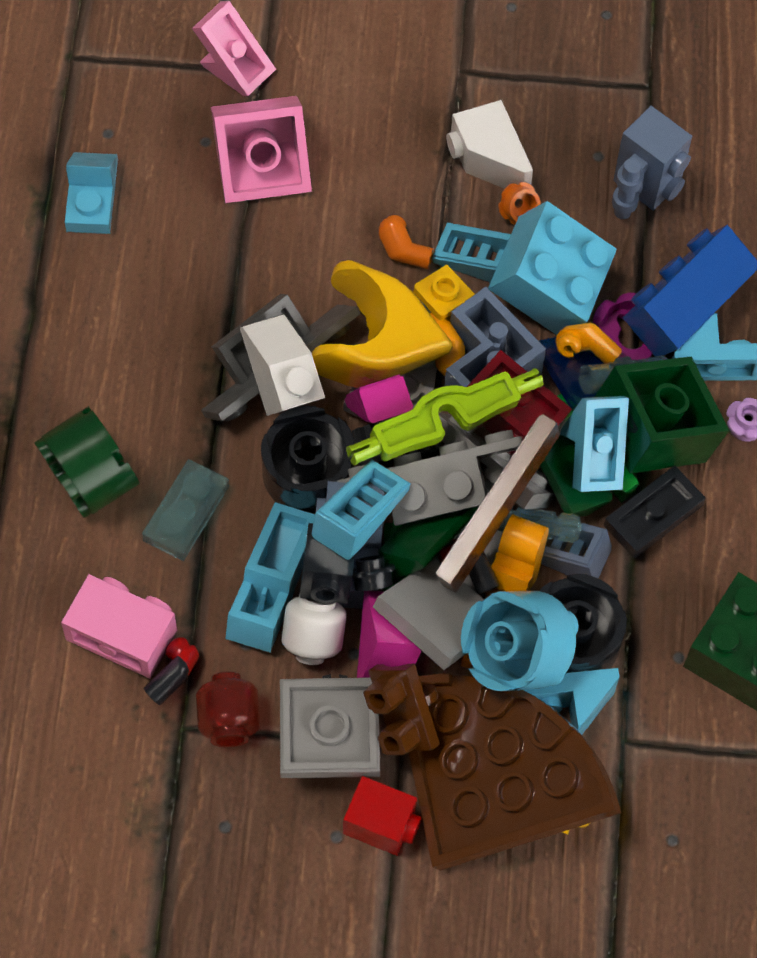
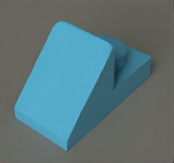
[65,152,118,234]
[673,313,757,381]
[560,396,629,492]
[524,668,620,735]

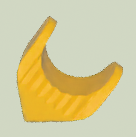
[312,260,452,388]

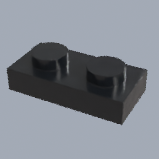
[604,465,706,559]

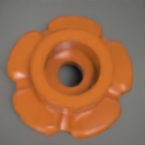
[498,182,541,224]

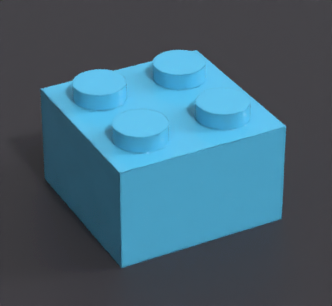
[488,201,617,335]

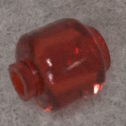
[196,672,260,747]

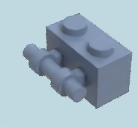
[612,106,692,219]

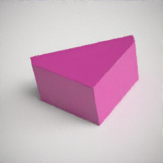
[357,590,422,678]

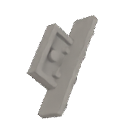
[337,430,525,526]

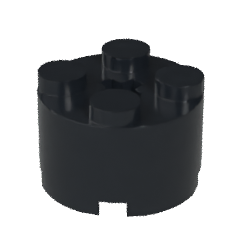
[261,406,355,514]
[539,574,627,673]

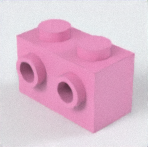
[61,574,177,679]

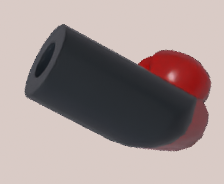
[437,538,500,595]
[143,637,199,705]

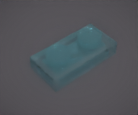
[142,459,229,561]

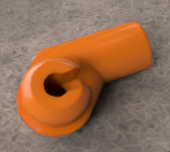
[379,215,434,270]

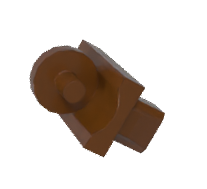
[363,664,440,755]

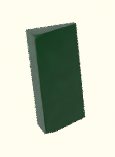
[540,421,613,517]
[378,507,478,578]

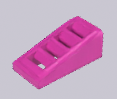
[344,374,413,423]

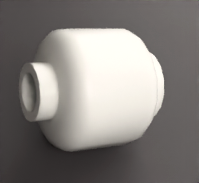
[281,594,347,665]

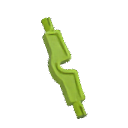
[346,368,543,465]

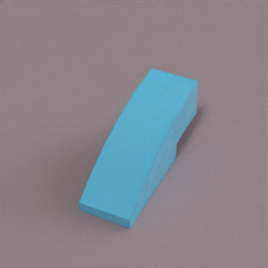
[225,502,315,653]

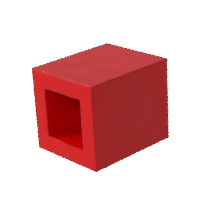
[343,776,422,856]

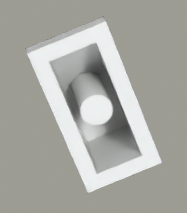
[446,100,533,189]
[240,315,325,416]

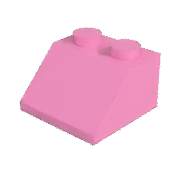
[211,96,312,203]

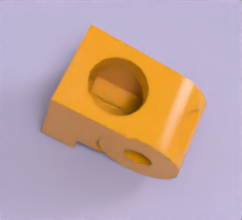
[491,514,549,591]

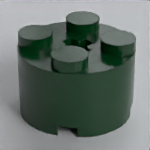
[34,406,140,518]

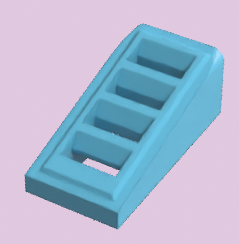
[432,223,511,282]
[312,459,411,560]

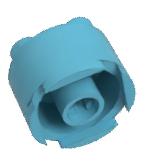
[461,591,579,691]

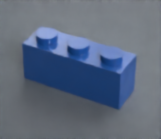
[623,224,757,358]

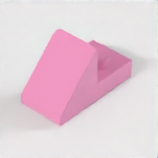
[192,1,276,96]

